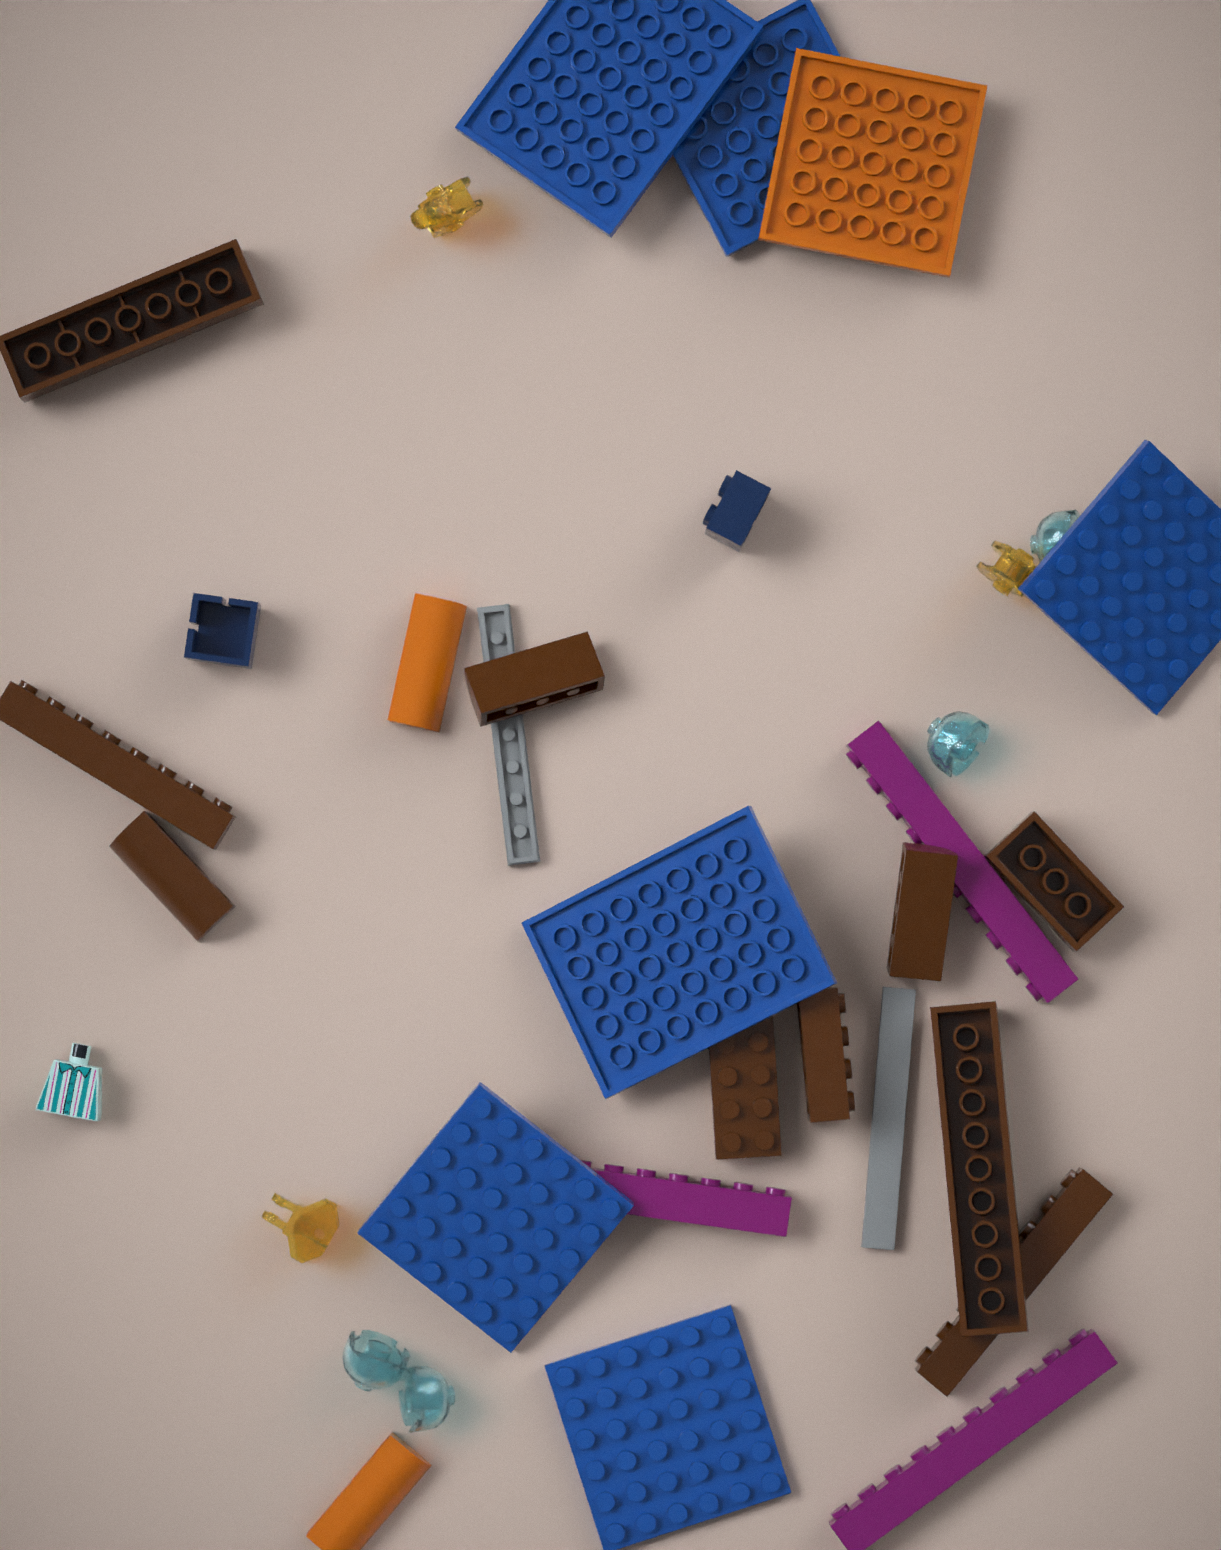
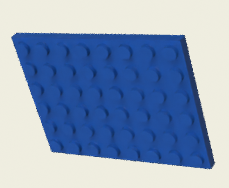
[455,0,765,238]
[521,806,837,1099]

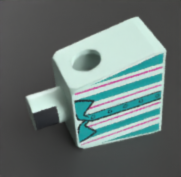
[36,1043,102,1122]

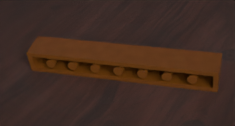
[0,680,236,850]
[915,1167,1113,1397]

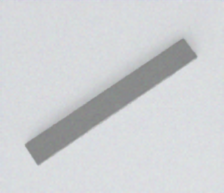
[477,604,540,866]
[861,987,916,1250]

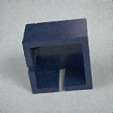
[702,470,771,552]
[184,593,261,669]

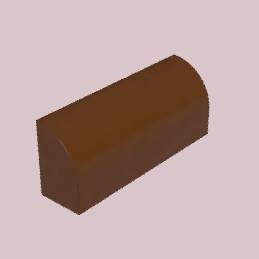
[464,631,605,727]
[109,811,236,942]
[886,842,958,981]

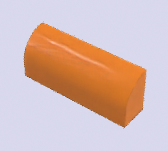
[387,593,467,733]
[306,1432,432,1550]

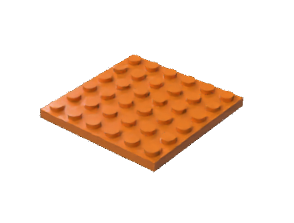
[758,48,987,278]

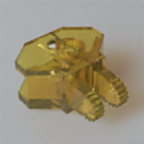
[410,176,484,238]
[976,540,1036,597]
[262,1193,340,1263]

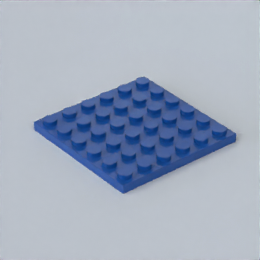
[672,0,841,257]
[1018,440,1221,715]
[357,1082,634,1353]
[544,1304,791,1550]

